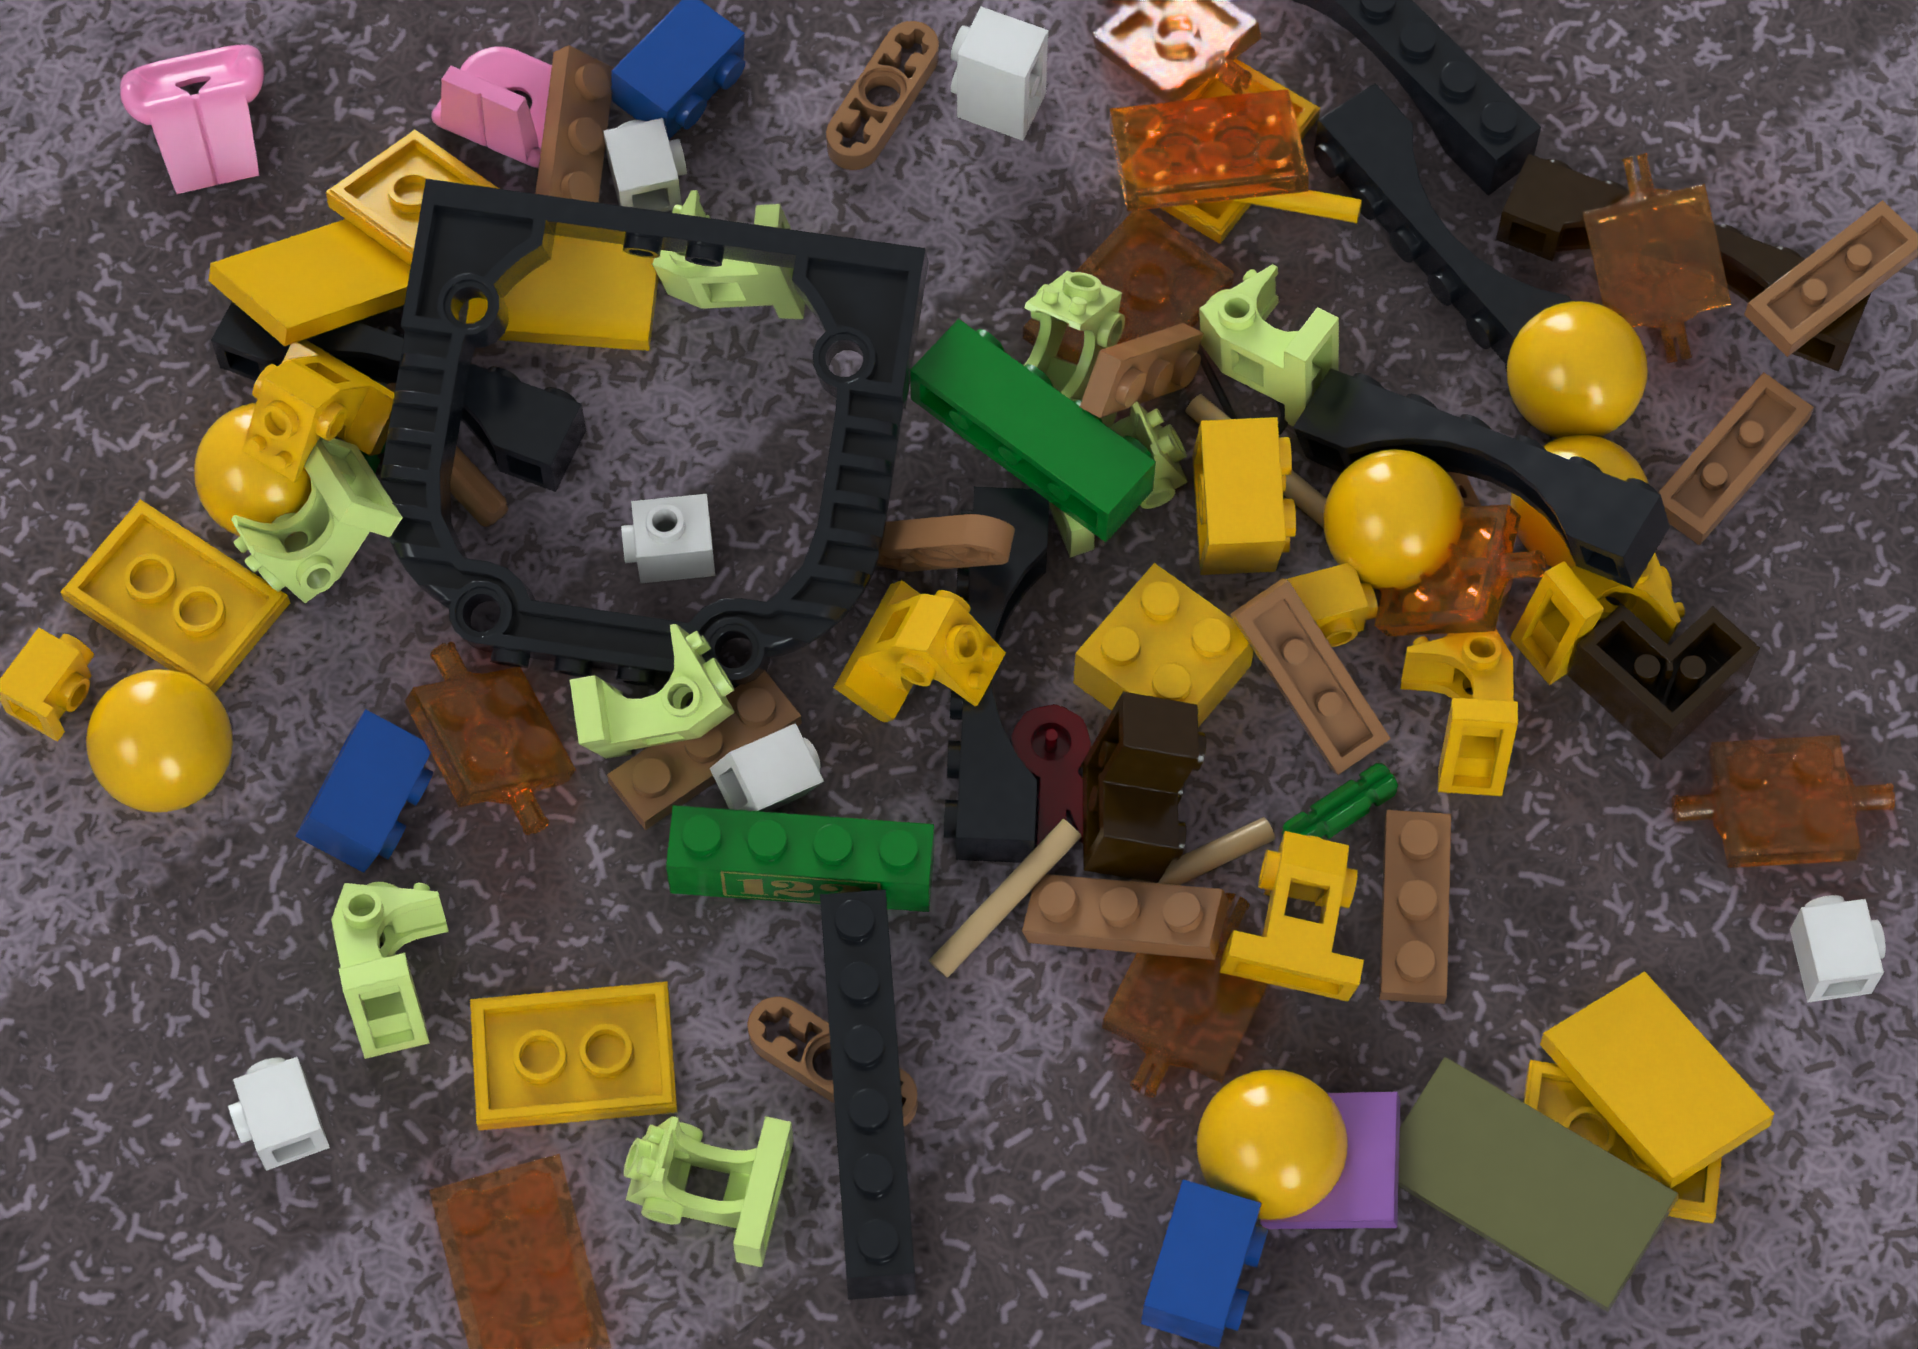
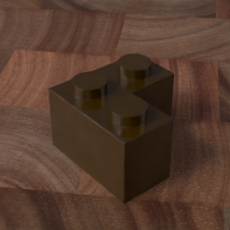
[1568,604,1761,760]
[1083,691,1206,883]

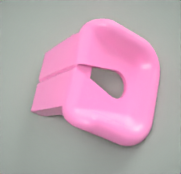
[120,45,264,194]
[431,47,552,169]

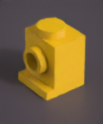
[1286,563,1378,647]
[0,627,94,742]

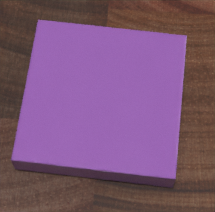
[1260,1092,1401,1229]

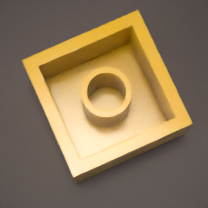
[1192,417,1296,575]
[1073,563,1254,728]

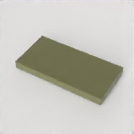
[1398,1057,1678,1312]

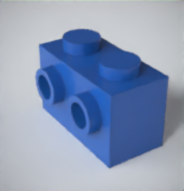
[611,0,746,140]
[295,709,434,873]
[1141,1179,1268,1348]

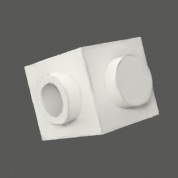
[604,118,687,212]
[621,494,715,583]
[710,723,824,812]
[1790,895,1886,1002]
[228,1057,330,1171]

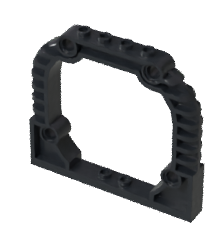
[380,179,929,688]

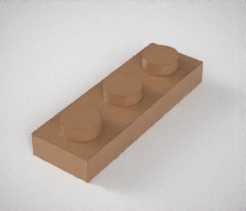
[535,45,614,202]
[1744,200,1918,357]
[1079,323,1204,418]
[1658,372,1814,546]
[1230,578,1391,775]
[607,671,802,830]
[1379,810,1451,1004]
[1022,874,1229,960]

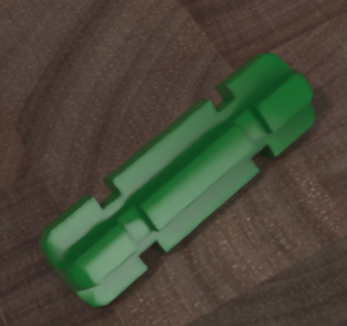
[1281,763,1398,839]

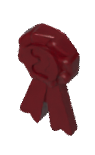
[1011,704,1091,854]

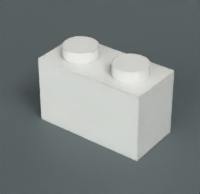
[951,7,1048,141]

